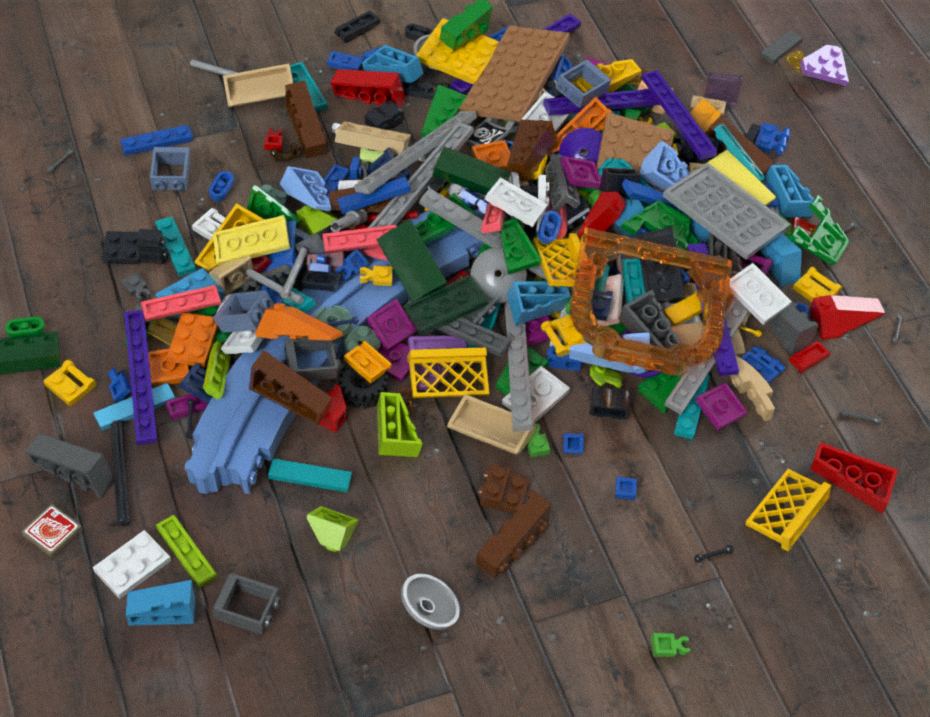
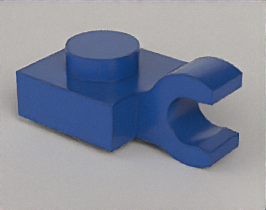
[108,367,132,402]

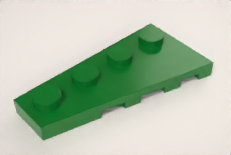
[415,193,475,245]

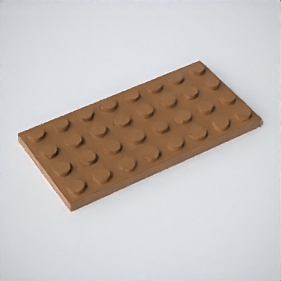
[459,26,570,122]

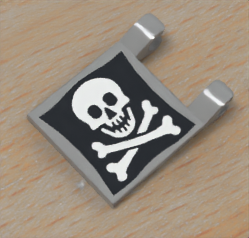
[465,117,517,146]

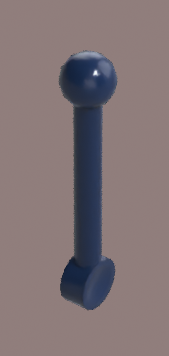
[324,317,359,326]

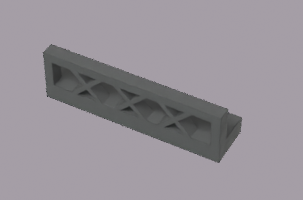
[545,153,580,212]

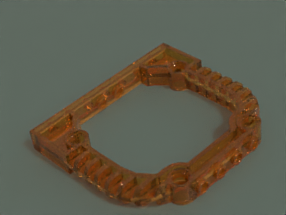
[570,227,732,375]

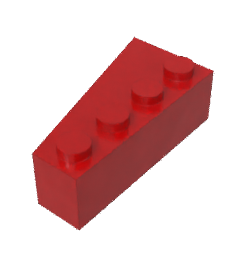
[330,69,406,108]
[810,442,898,514]

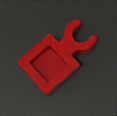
[264,128,283,151]

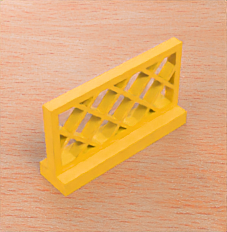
[532,233,595,292]
[407,348,489,398]
[746,469,831,552]

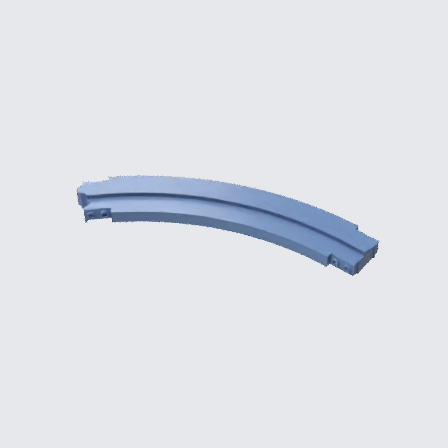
[185,203,484,495]

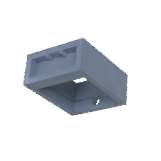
[556,60,611,108]
[150,147,191,190]
[213,290,274,333]

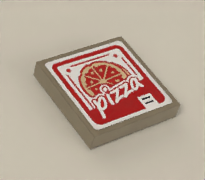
[21,504,82,558]

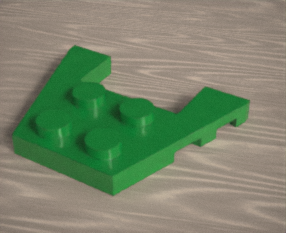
[788,195,850,265]
[620,200,690,264]

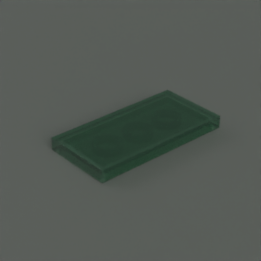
[403,275,488,336]

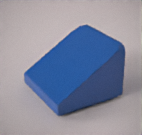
[563,433,584,454]

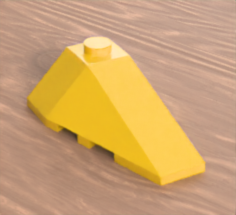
[572,59,642,93]
[194,203,264,272]

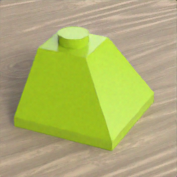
[296,205,349,235]
[307,506,358,552]

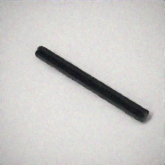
[110,421,130,526]

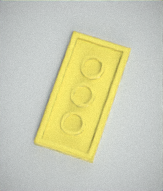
[704,150,776,206]
[213,215,290,266]

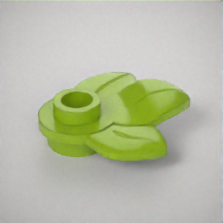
[590,365,624,388]

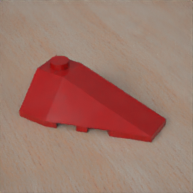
[810,295,885,340]

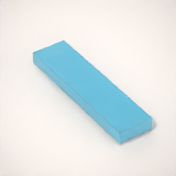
[94,383,175,431]

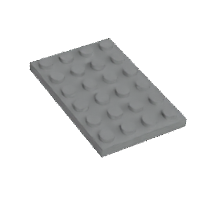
[663,163,790,260]

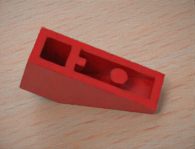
[577,192,627,246]

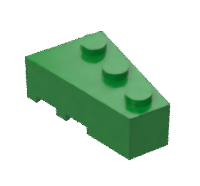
[439,0,493,50]

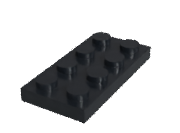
[636,227,686,304]

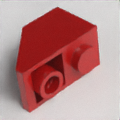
[319,384,347,433]

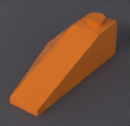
[255,303,343,340]

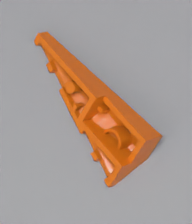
[547,97,614,156]

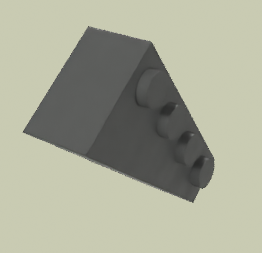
[619,290,687,374]
[767,302,818,355]
[25,434,115,499]

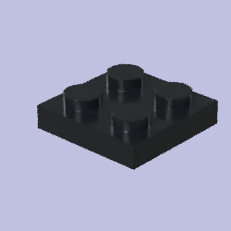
[101,231,140,265]

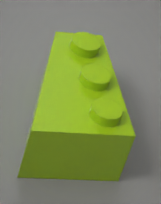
[377,392,422,457]

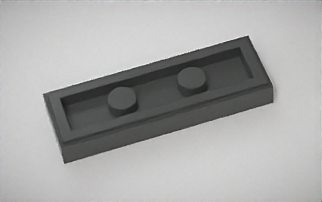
[760,30,803,64]

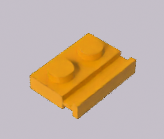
[690,98,722,133]
[344,341,392,383]

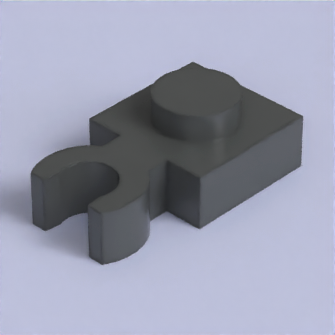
[121,272,151,304]

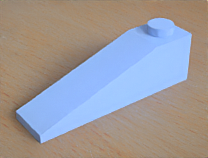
[640,141,691,190]
[280,166,331,211]
[569,333,650,374]

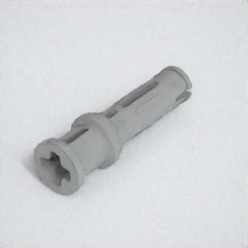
[330,208,368,232]

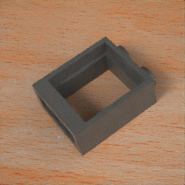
[284,337,341,381]
[213,573,281,635]

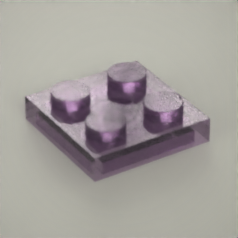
[703,72,742,105]

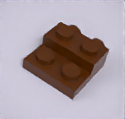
[478,464,530,514]

